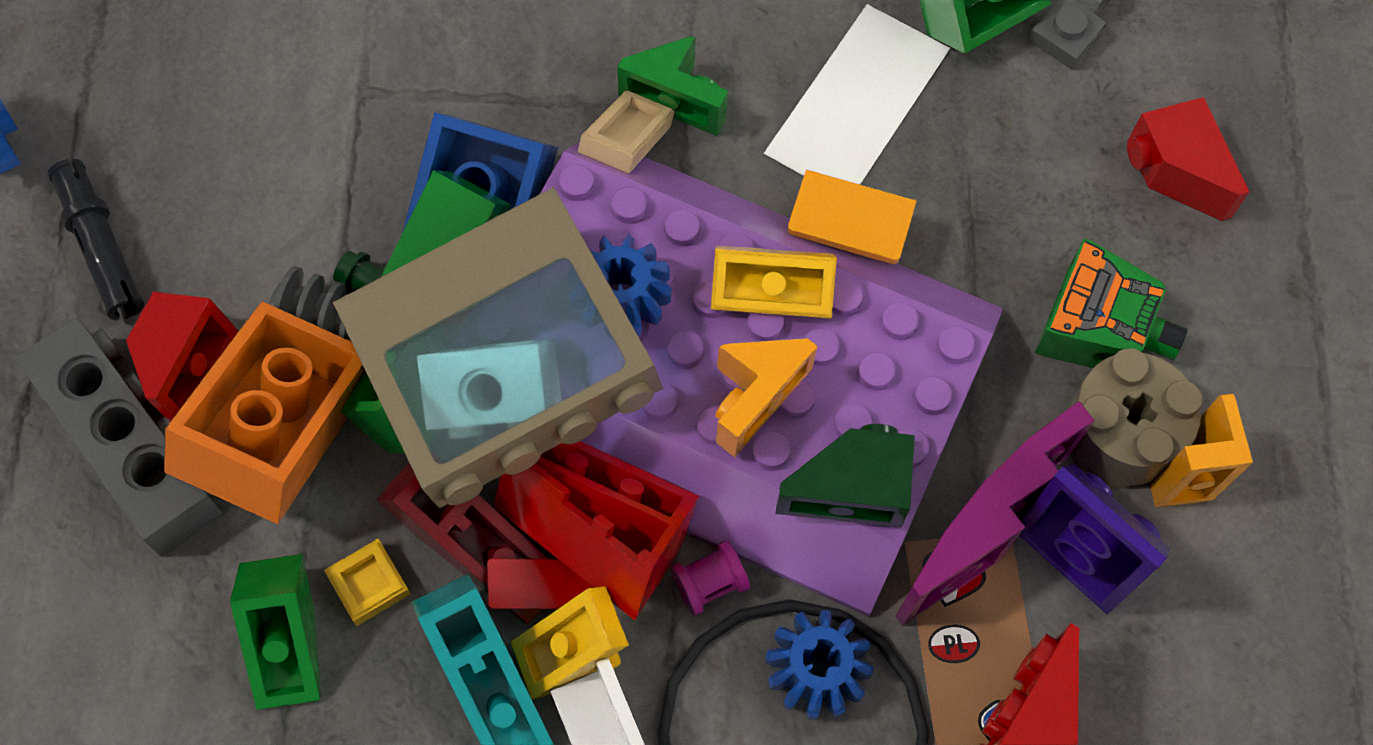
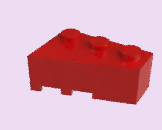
[493,441,699,621]

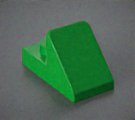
[617,36,728,136]

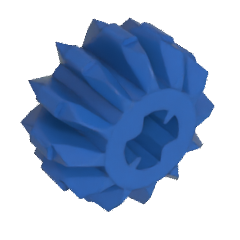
[568,233,672,341]
[765,610,874,720]

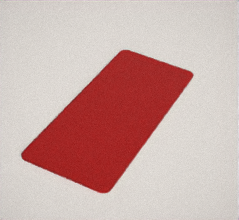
[487,558,593,609]

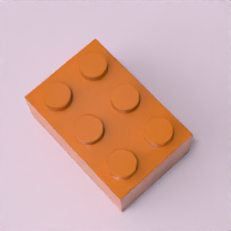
[164,301,365,524]

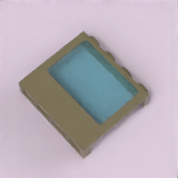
[333,187,663,508]

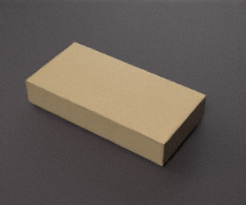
[578,90,675,174]

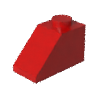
[1127,97,1250,221]
[126,292,239,422]

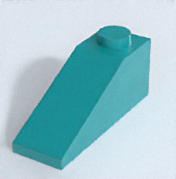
[411,574,554,745]

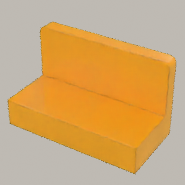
[787,169,917,264]
[1150,393,1253,508]

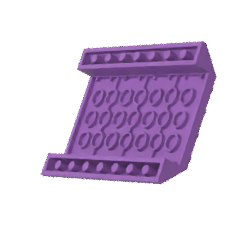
[453,142,1003,617]

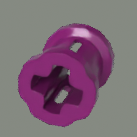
[670,541,750,617]

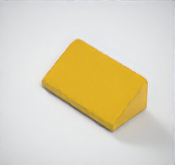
[711,245,837,318]

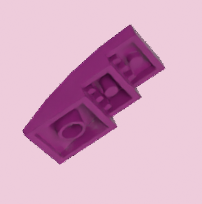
[895,401,1095,626]

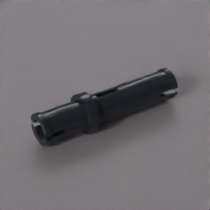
[48,159,145,320]

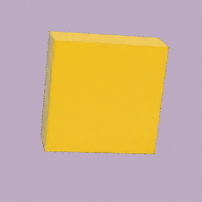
[324,539,411,626]

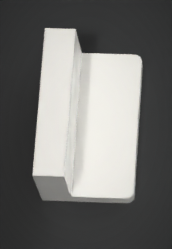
[551,657,645,745]

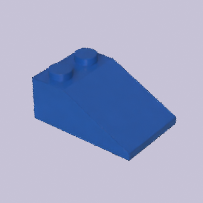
[402,112,558,306]

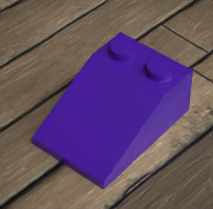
[1019,464,1170,615]

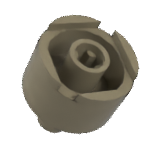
[1065,349,1203,488]

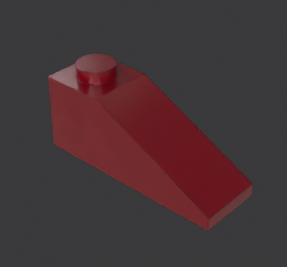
[376,454,548,624]

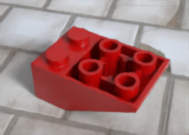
[980,623,1080,745]

